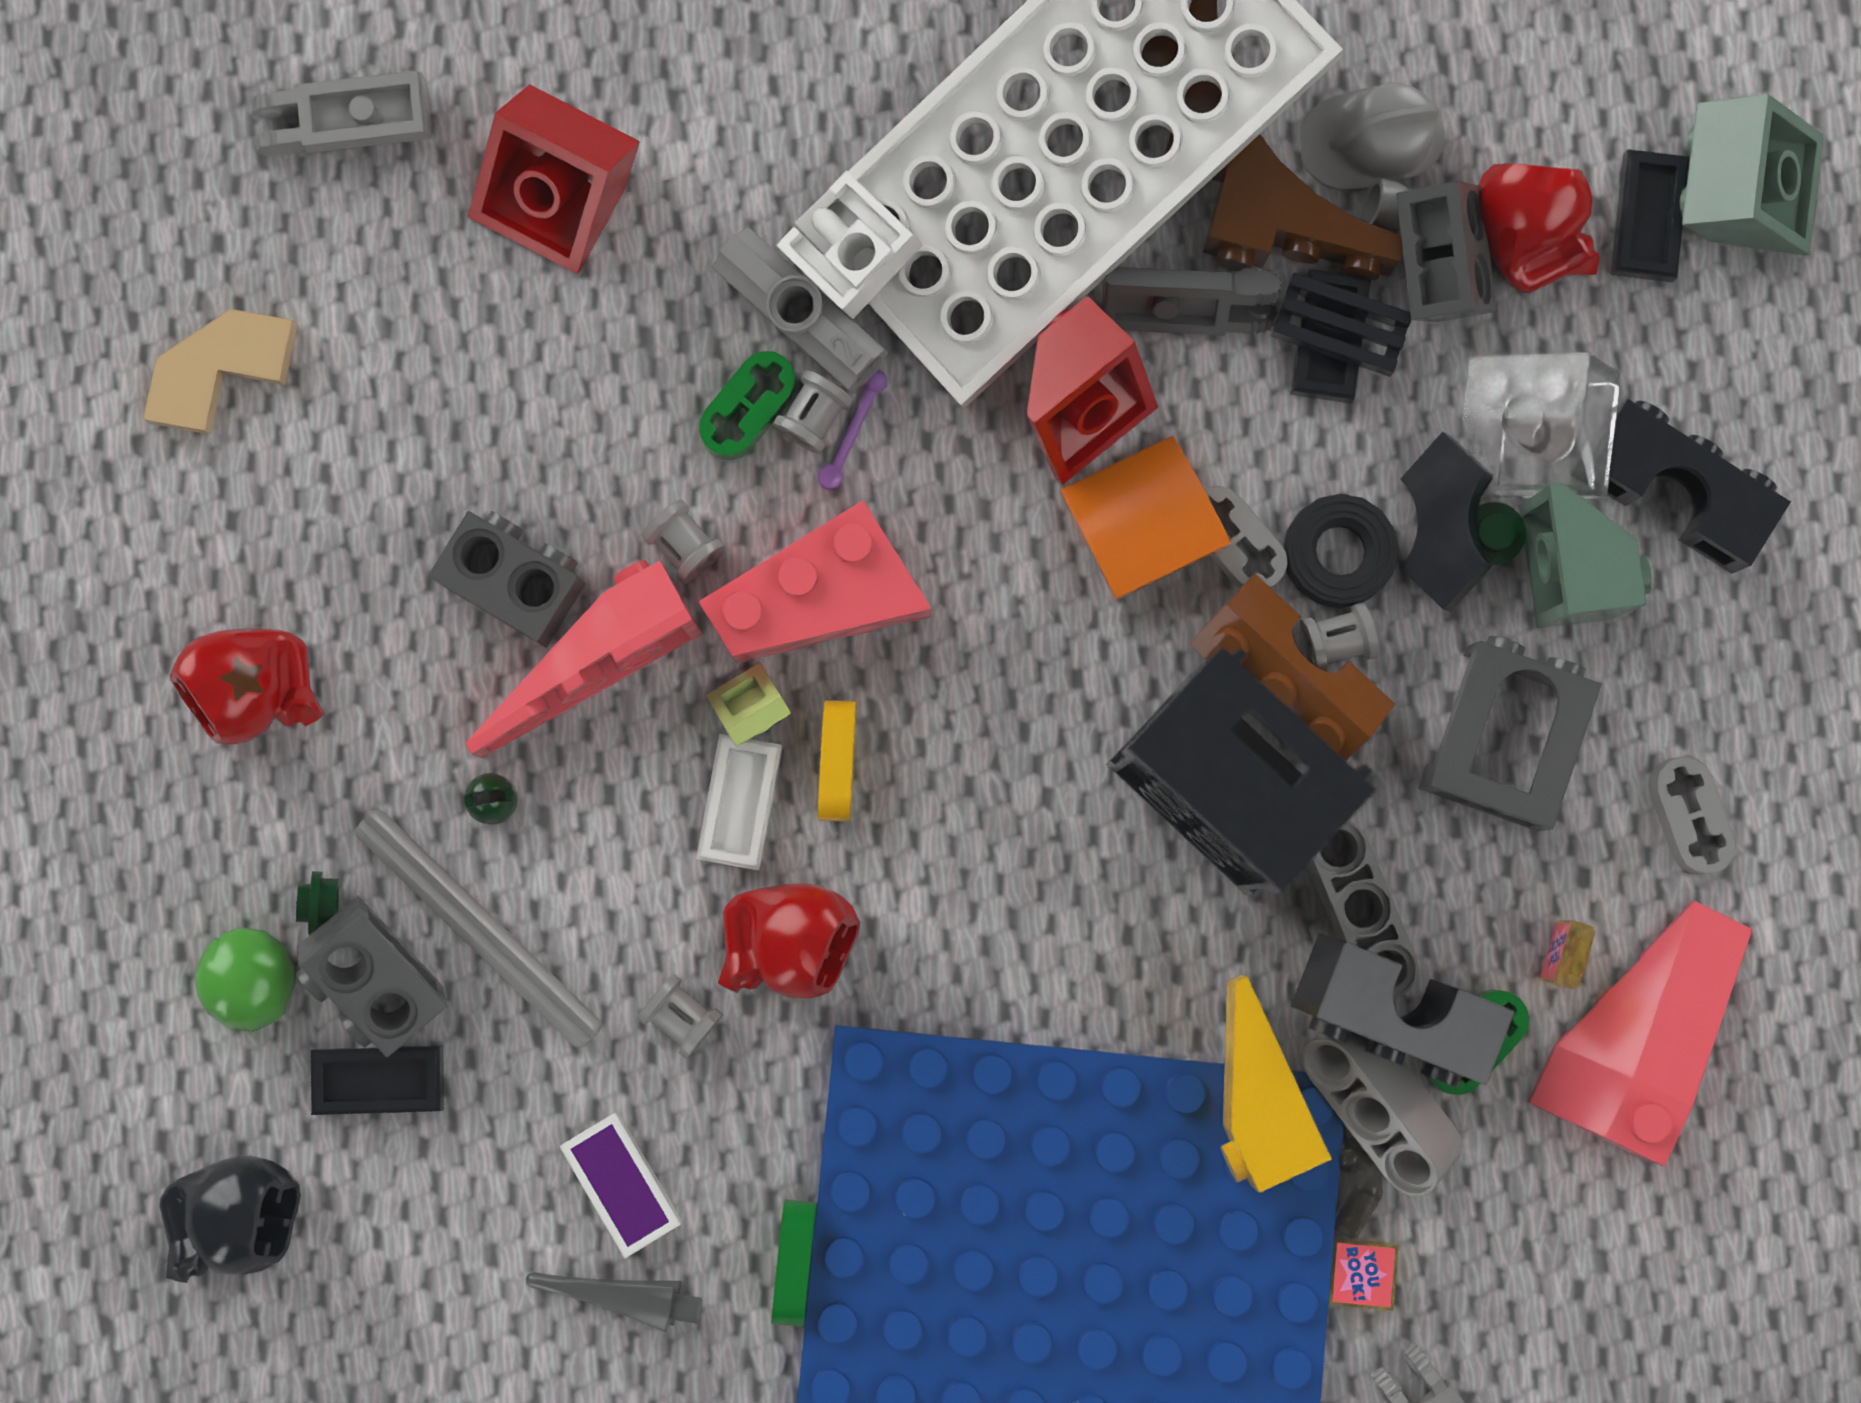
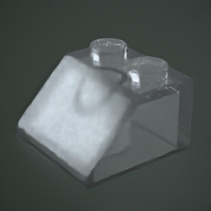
[1462,352,1621,498]

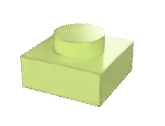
[706,662,791,747]

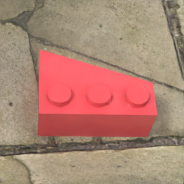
[698,500,932,664]

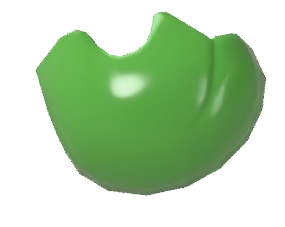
[195,928,296,1032]

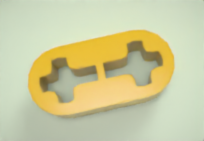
[818,700,857,822]

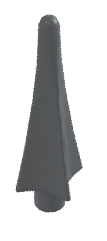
[526,1272,702,1332]

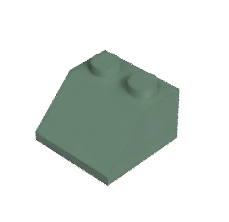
[1680,94,1824,255]
[1519,483,1652,629]

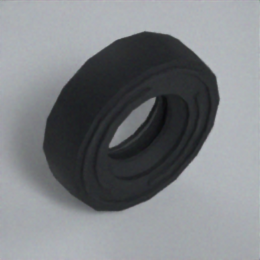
[1283,494,1398,608]

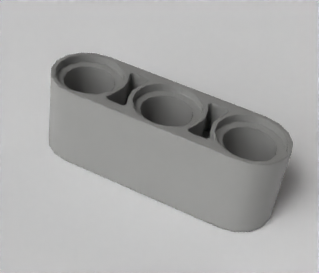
[1306,821,1419,998]
[1302,1031,1462,1197]

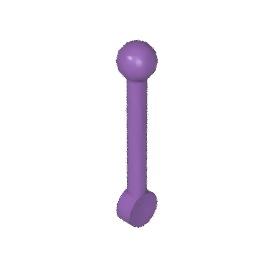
[818,370,888,490]

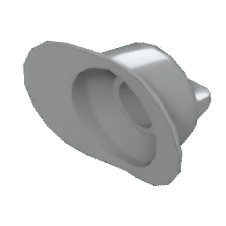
[1300,82,1445,191]

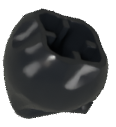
[159,1155,301,1283]

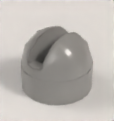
[1362,177,1409,231]

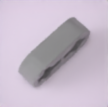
[1204,486,1288,588]
[1649,756,1736,875]

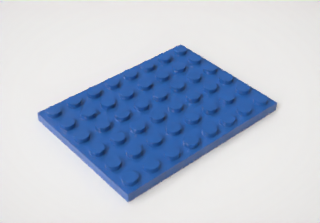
[797,1025,1344,1403]

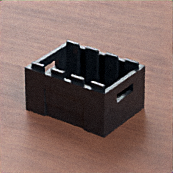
[1106,647,1376,895]

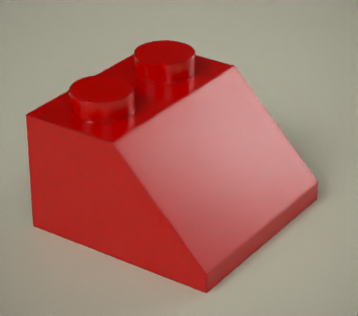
[468,84,640,274]

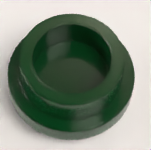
[1477,502,1526,566]
[296,871,339,935]

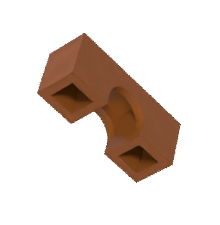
[1189,573,1395,761]

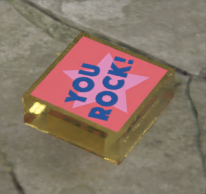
[1539,920,1596,989]
[1329,1237,1399,1311]

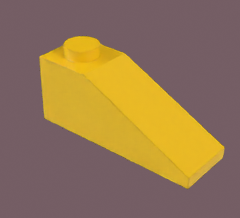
[1220,975,1331,1193]

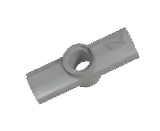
[712,226,888,393]

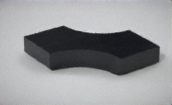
[1400,431,1494,612]

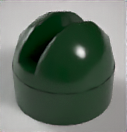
[464,773,518,825]

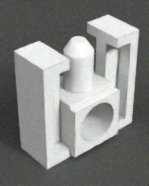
[776,170,923,319]

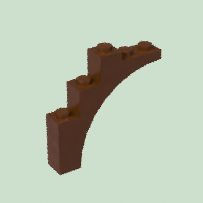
[1142,0,1403,280]

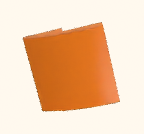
[1060,435,1231,601]

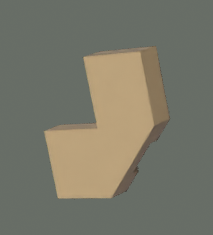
[143,309,298,435]

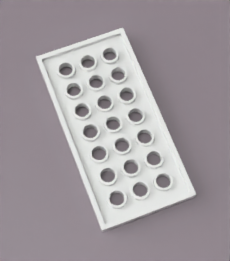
[795,0,1343,409]

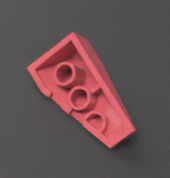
[465,560,703,758]
[1528,901,1753,1167]

